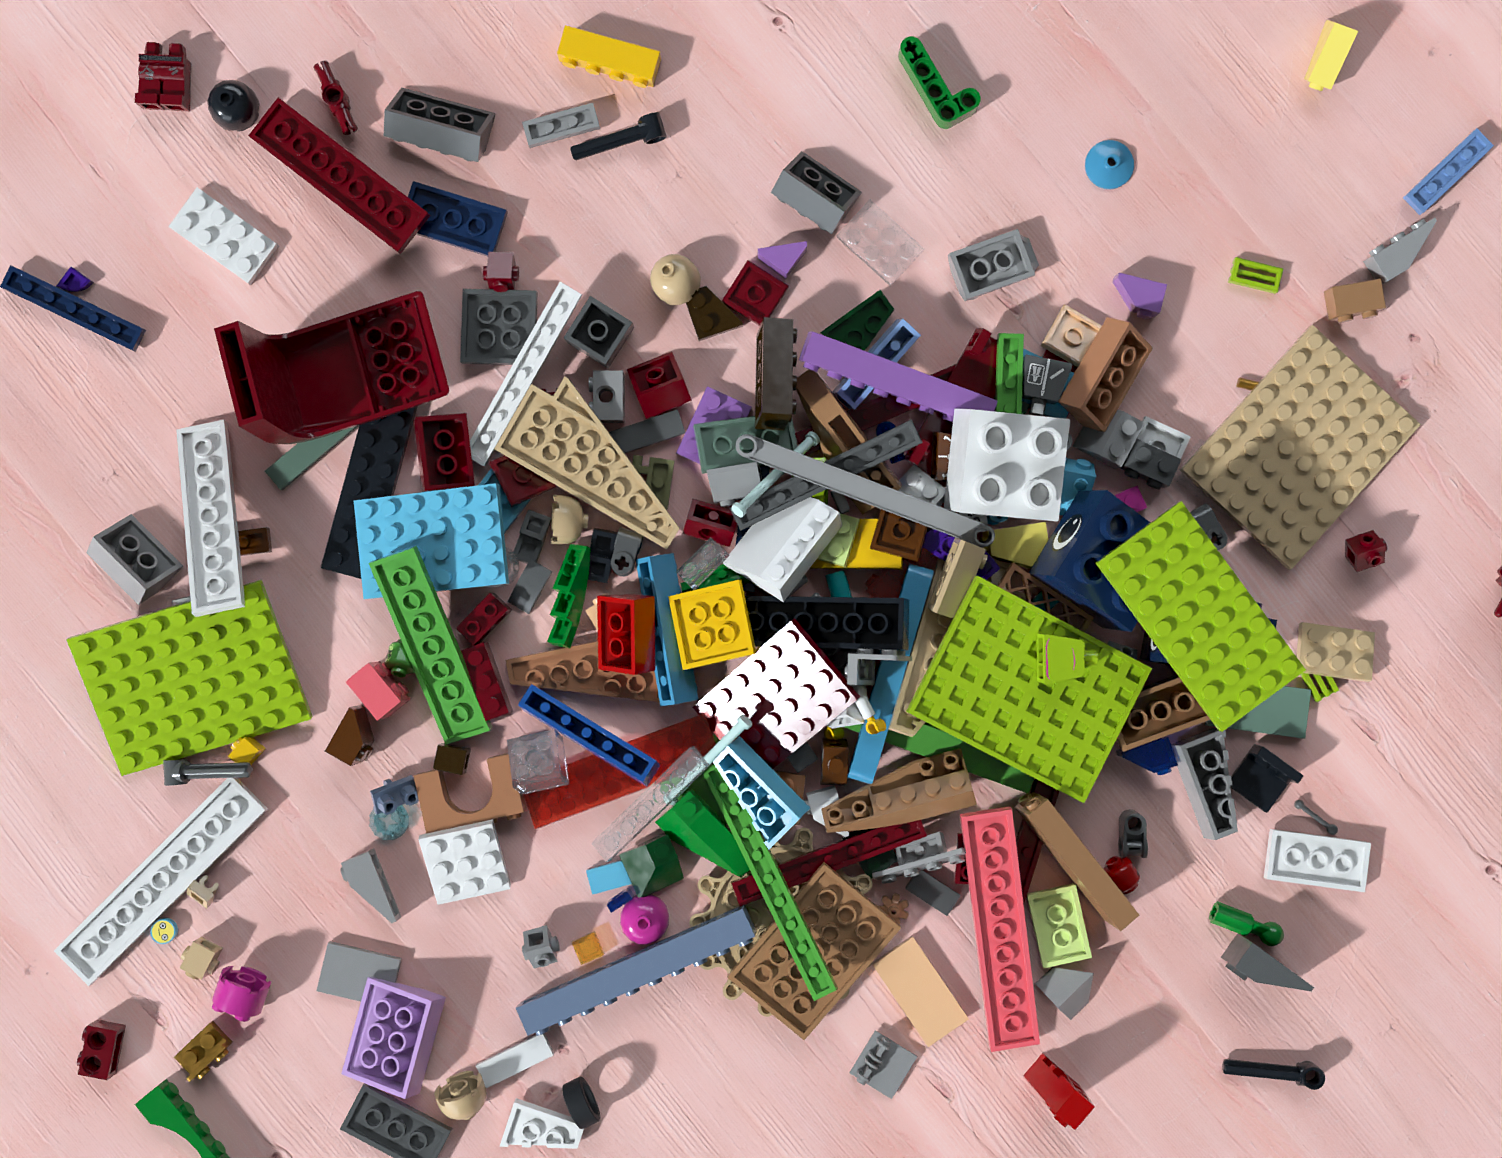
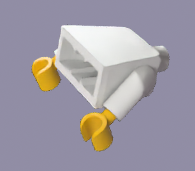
[824,668,886,740]

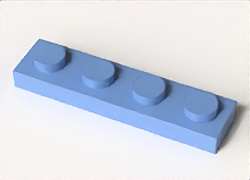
[1403,128,1494,215]

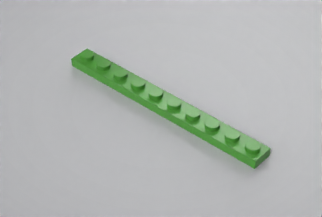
[703,764,838,1001]

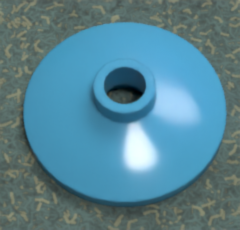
[1085,140,1134,189]

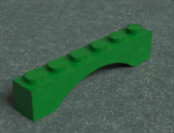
[134,1079,230,1158]

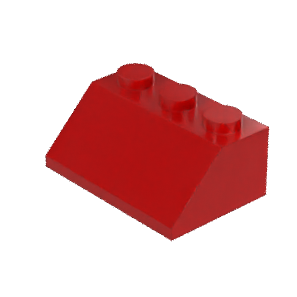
[597,594,655,675]

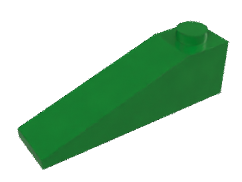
[655,788,750,878]

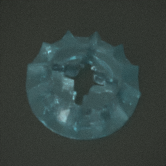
[369,805,409,840]

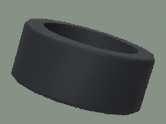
[562,1077,600,1129]

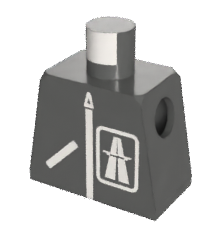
[1022,354,1072,416]

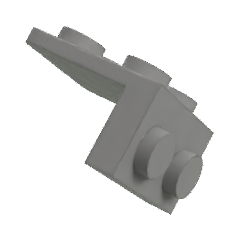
[845,649,913,685]

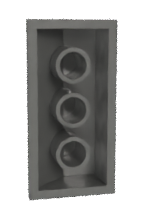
[383,87,495,162]

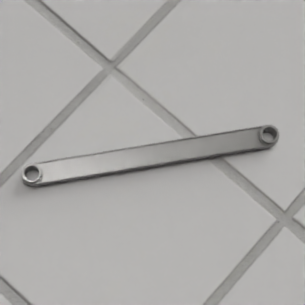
[736,434,995,547]

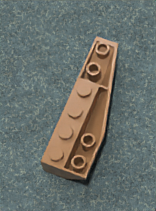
[796,369,902,515]
[821,748,977,833]

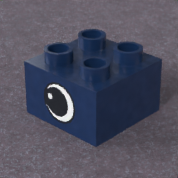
[1029,490,1151,632]

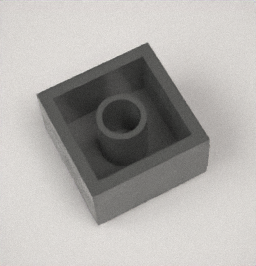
[564,296,634,368]

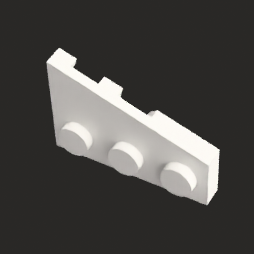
[499,1098,584,1149]

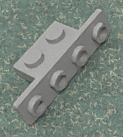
[872,832,966,884]

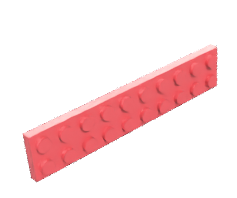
[960,806,1040,1052]

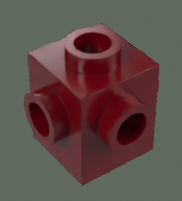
[1345,530,1387,572]

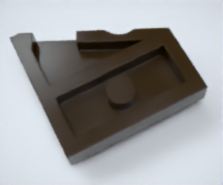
[686,286,743,341]

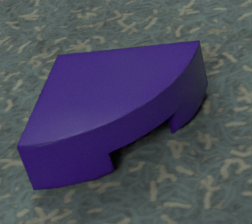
[57,267,94,292]

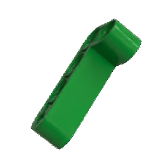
[898,36,981,129]

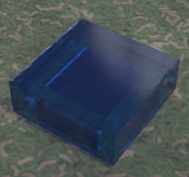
[607,888,634,913]

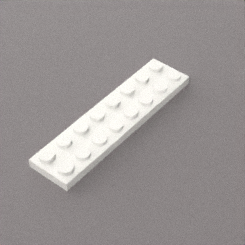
[176,420,245,617]

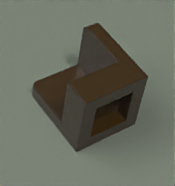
[433,743,471,775]

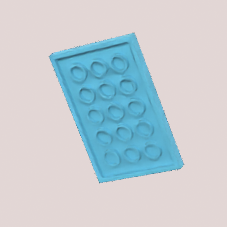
[354,483,509,599]

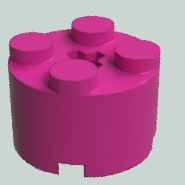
[212,966,271,1022]

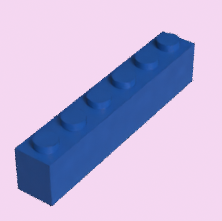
[518,684,660,787]

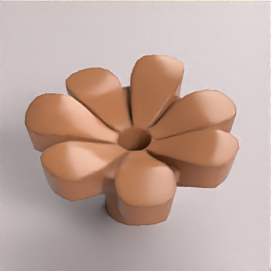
[878,893,909,924]

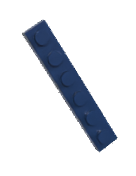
[0,265,146,352]

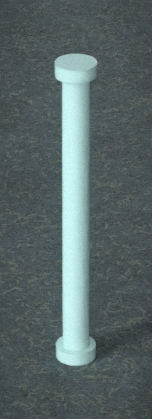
[732,431,820,517]
[663,715,752,805]

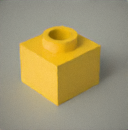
[228,736,266,765]

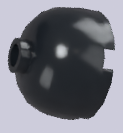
[207,80,260,132]

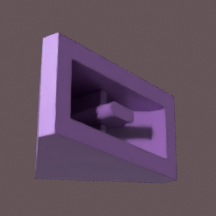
[757,241,807,279]

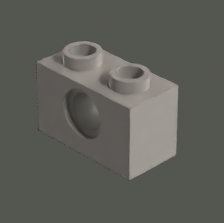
[589,370,625,423]

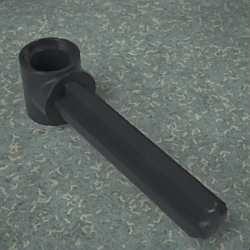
[570,112,667,161]
[1222,1059,1325,1090]

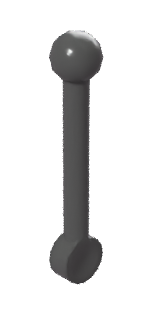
[1294,800,1338,835]

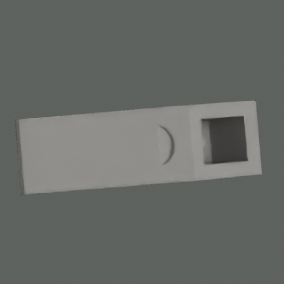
[1363,218,1437,284]

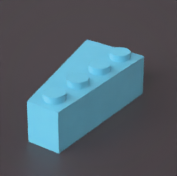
[713,736,810,849]

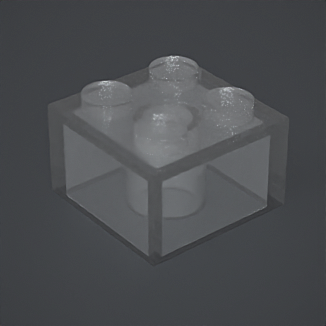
[507,729,569,795]

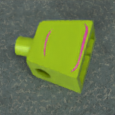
[1037,633,1098,684]

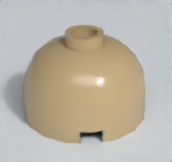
[650,254,701,305]
[551,495,588,544]
[434,1071,487,1120]

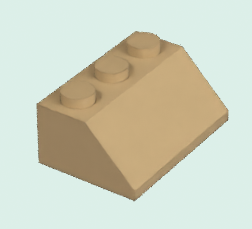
[927,537,988,618]

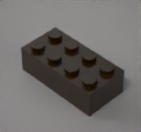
[755,317,797,431]

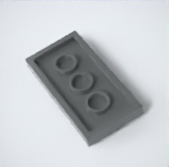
[340,1083,453,1158]

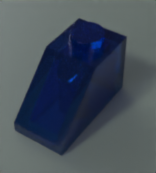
[1116,736,1178,775]

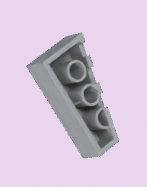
[1169,728,1238,840]

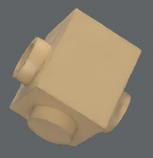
[180,937,223,980]

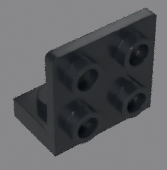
[1230,744,1304,813]

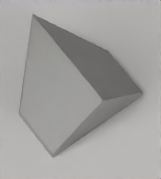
[1035,967,1094,1020]

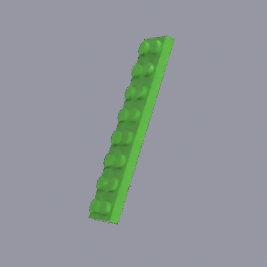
[368,545,493,744]

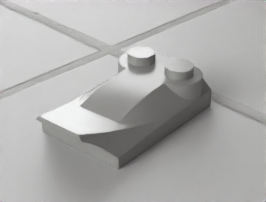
[948,229,1039,301]

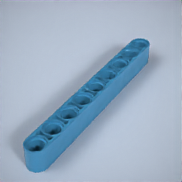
[847,563,934,784]

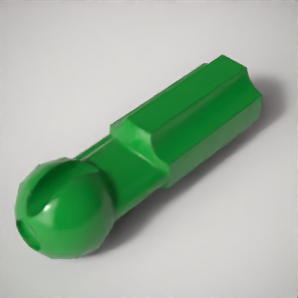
[1209,901,1284,946]

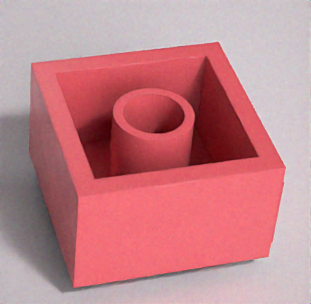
[346,661,411,721]

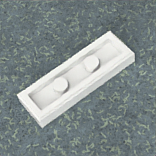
[476,1033,554,1088]

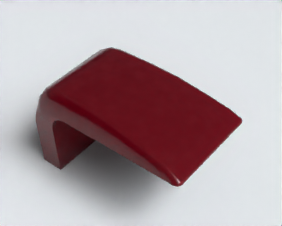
[214,291,449,445]

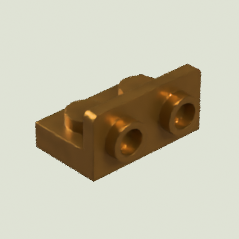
[174,1021,233,1082]

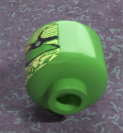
[385,639,414,677]

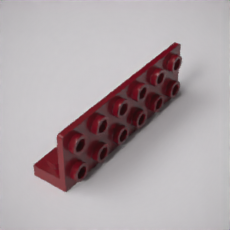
[903,328,997,482]

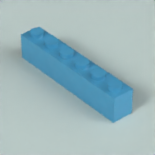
[636,553,698,706]

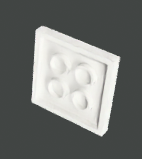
[418,819,511,905]

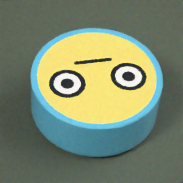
[150,918,178,944]

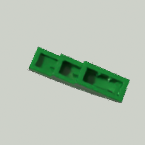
[547,544,590,648]

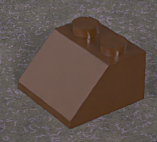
[324,705,375,766]

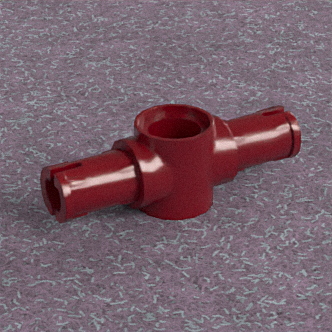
[313,61,358,135]

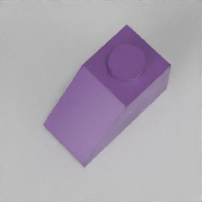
[1113,273,1167,319]

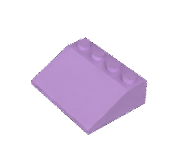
[341,977,446,1099]

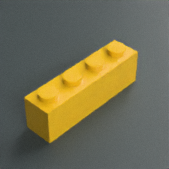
[557,25,661,88]

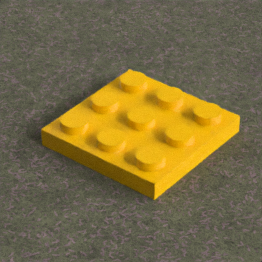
[668,580,756,670]

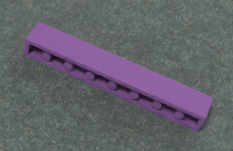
[799,331,998,422]

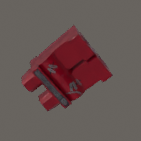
[134,42,191,112]

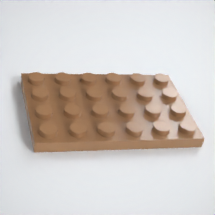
[727,862,901,1040]

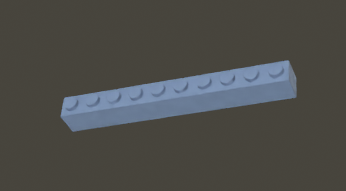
[516,905,757,1036]

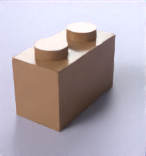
[1324,279,1386,323]

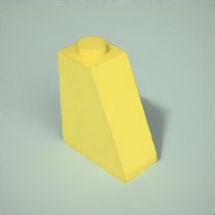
[1304,19,1358,91]
[980,522,1049,569]

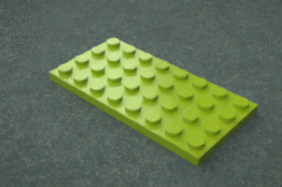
[1096,501,1306,732]

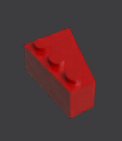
[1023,1053,1095,1130]

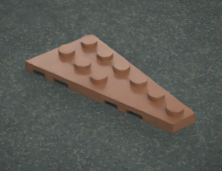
[505,641,660,703]

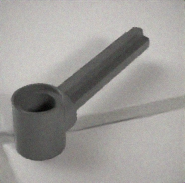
[163,759,253,786]

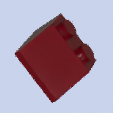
[627,351,692,419]

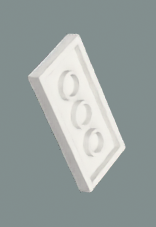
[168,187,279,285]
[1264,829,1371,892]

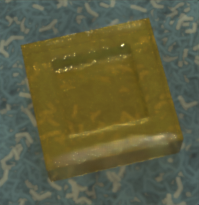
[571,931,605,965]

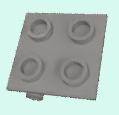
[849,1030,917,1099]

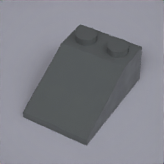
[1221,934,1314,992]

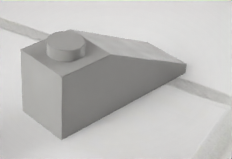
[340,849,401,923]

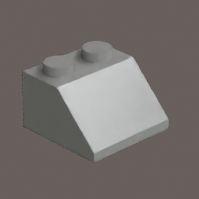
[1073,410,1145,469]
[707,462,762,507]

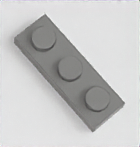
[522,103,600,148]

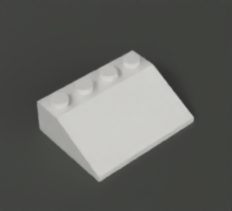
[723,497,842,602]

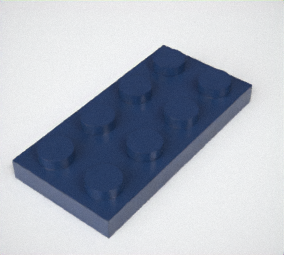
[408,181,508,257]

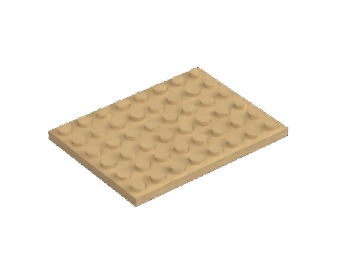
[1180,325,1421,570]

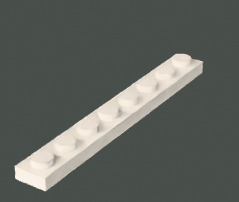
[470,282,582,466]

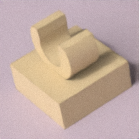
[187,875,219,909]

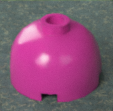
[620,894,669,944]

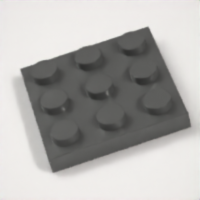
[460,289,538,365]

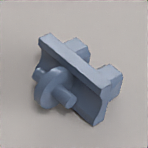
[370,775,419,815]

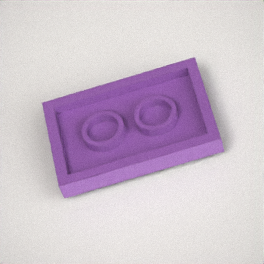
[676,386,752,464]

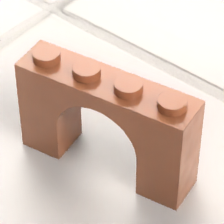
[414,752,527,834]

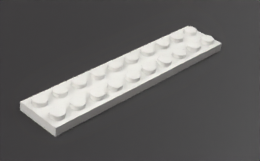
[54,778,268,986]

